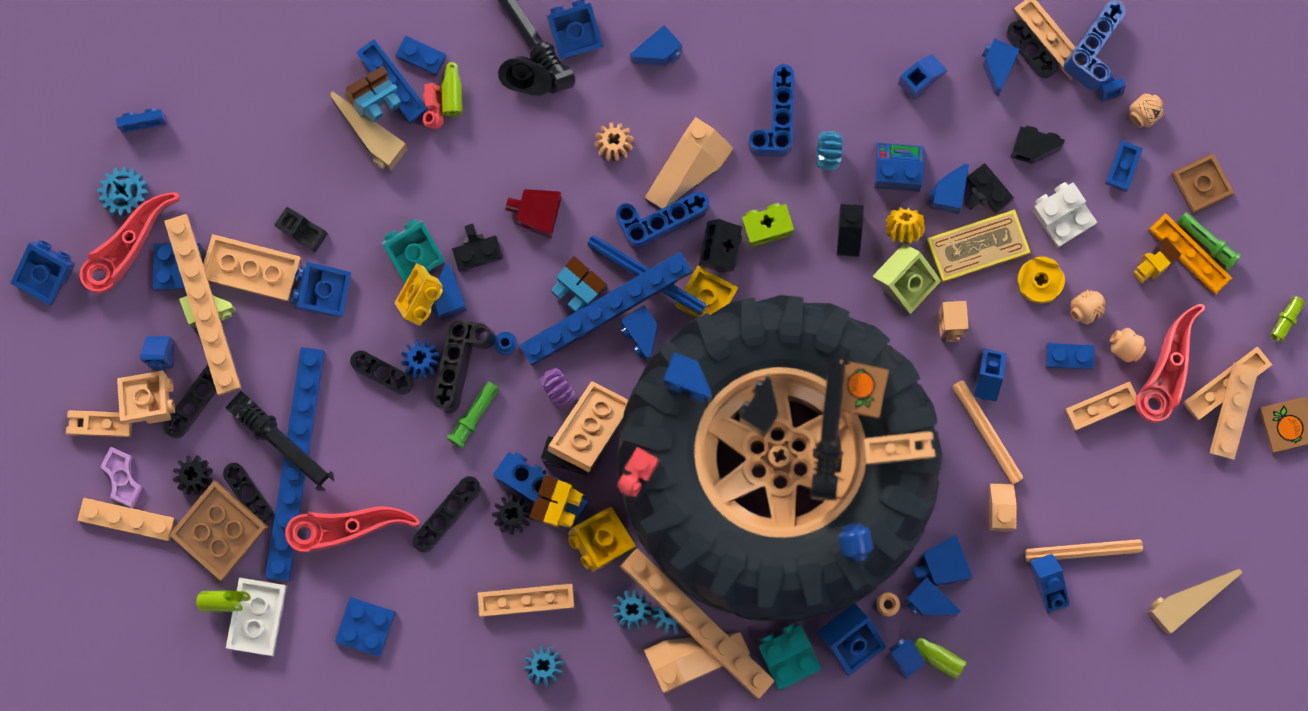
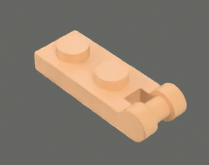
[65,410,132,437]
[863,432,936,465]

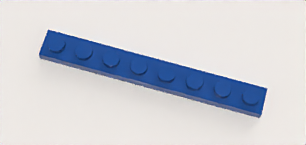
[520,251,693,366]

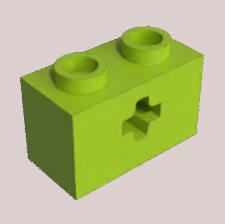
[741,203,794,248]

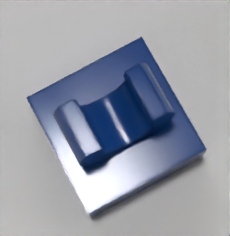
[1098,72,1126,102]

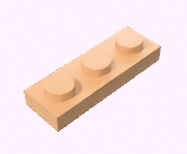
[1065,382,1137,431]

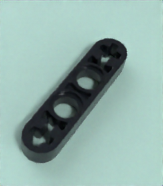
[164,364,217,439]
[413,476,481,553]

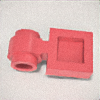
[423,83,444,130]
[617,447,660,497]

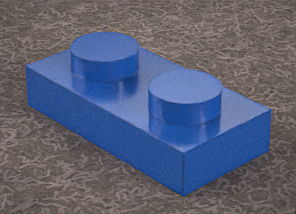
[395,35,447,76]
[116,108,167,133]
[1105,140,1143,192]
[1046,343,1094,370]

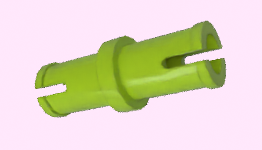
[1270,296,1306,342]

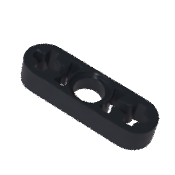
[1006,21,1057,78]
[350,350,413,395]
[223,463,273,522]

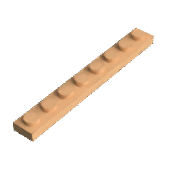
[164,214,242,396]
[620,548,774,699]

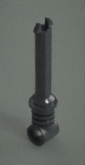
[497,0,575,94]
[811,354,850,501]
[225,391,335,491]

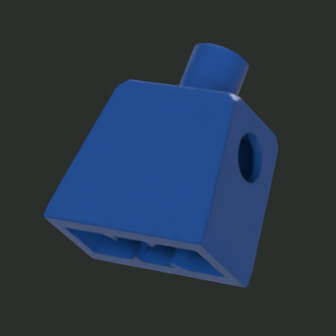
[912,535,973,586]

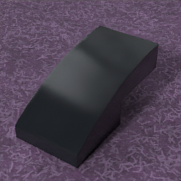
[274,207,328,252]

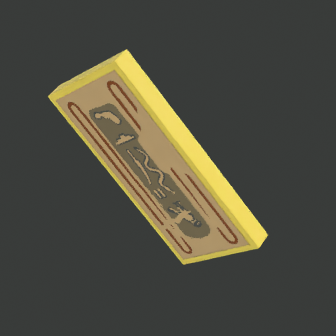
[927,210,1030,283]

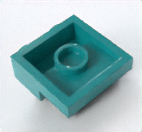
[381,219,446,283]
[758,624,822,691]

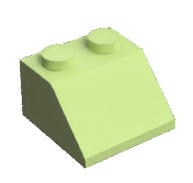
[872,243,941,314]

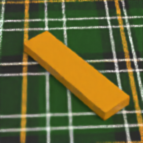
[1148,213,1232,295]

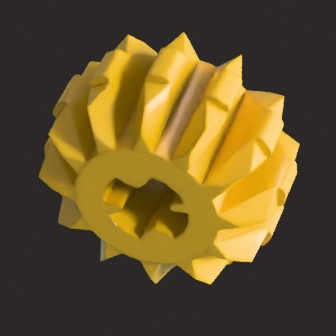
[885,207,925,244]

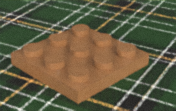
[169,481,268,581]

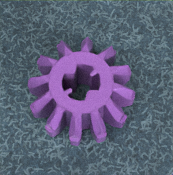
[540,368,577,409]

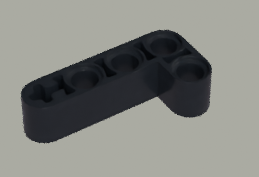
[433,320,496,413]

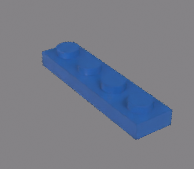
[356,39,429,124]

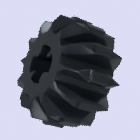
[173,455,213,495]
[492,495,531,535]

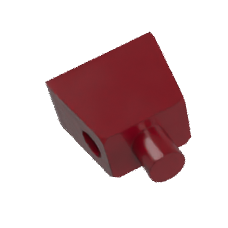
[505,189,562,239]

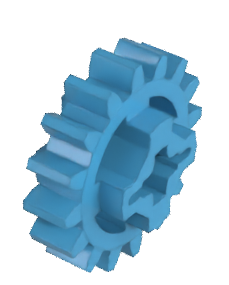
[97,166,149,217]

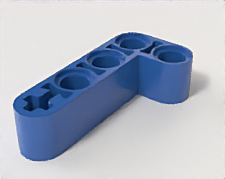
[1064,0,1126,90]
[748,64,794,156]
[616,192,709,248]

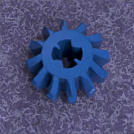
[401,340,441,379]

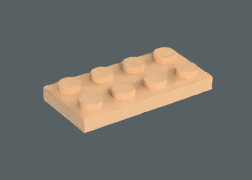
[203,234,302,302]
[547,381,628,472]

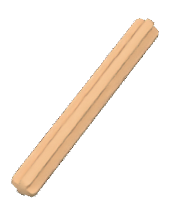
[953,380,1023,484]
[1025,539,1143,562]

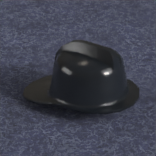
[498,56,552,96]

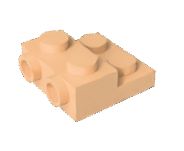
[117,370,175,424]

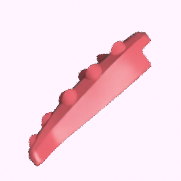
[80,192,180,294]
[1135,304,1205,423]
[285,506,420,553]

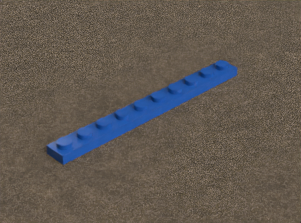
[265,347,325,582]

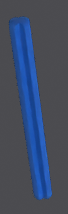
[587,235,706,315]

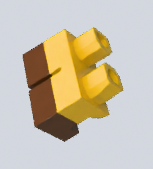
[1133,237,1182,284]
[530,475,583,528]

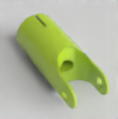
[441,62,463,117]
[196,590,251,612]
[914,638,967,680]

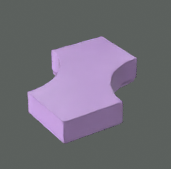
[100,446,143,509]

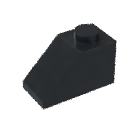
[837,204,864,257]

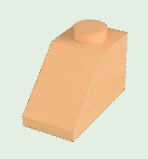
[989,484,1016,532]

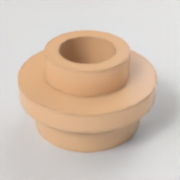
[876,593,900,617]

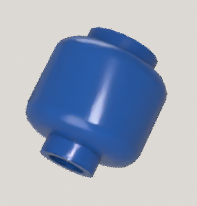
[838,523,873,562]

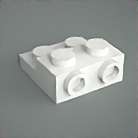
[1032,182,1098,248]

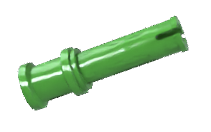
[1177,212,1242,271]
[446,382,500,449]

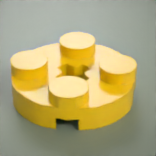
[1017,256,1065,304]

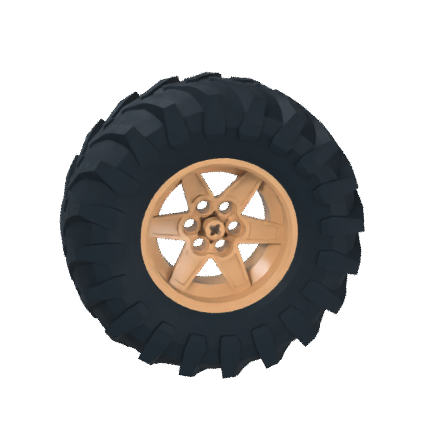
[618,295,942,621]

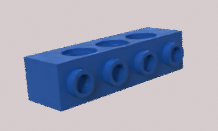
[493,451,588,528]

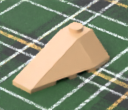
[645,117,734,209]
[644,632,750,694]

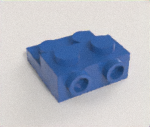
[546,0,604,59]
[11,240,76,306]
[291,262,351,318]

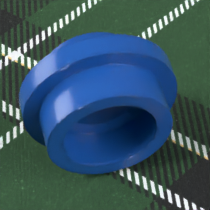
[494,332,517,355]

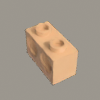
[938,301,968,342]

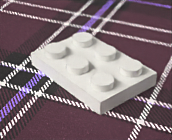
[226,578,287,656]

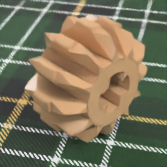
[595,122,634,162]

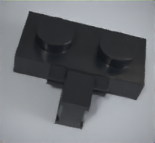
[965,163,1014,214]
[452,223,503,272]

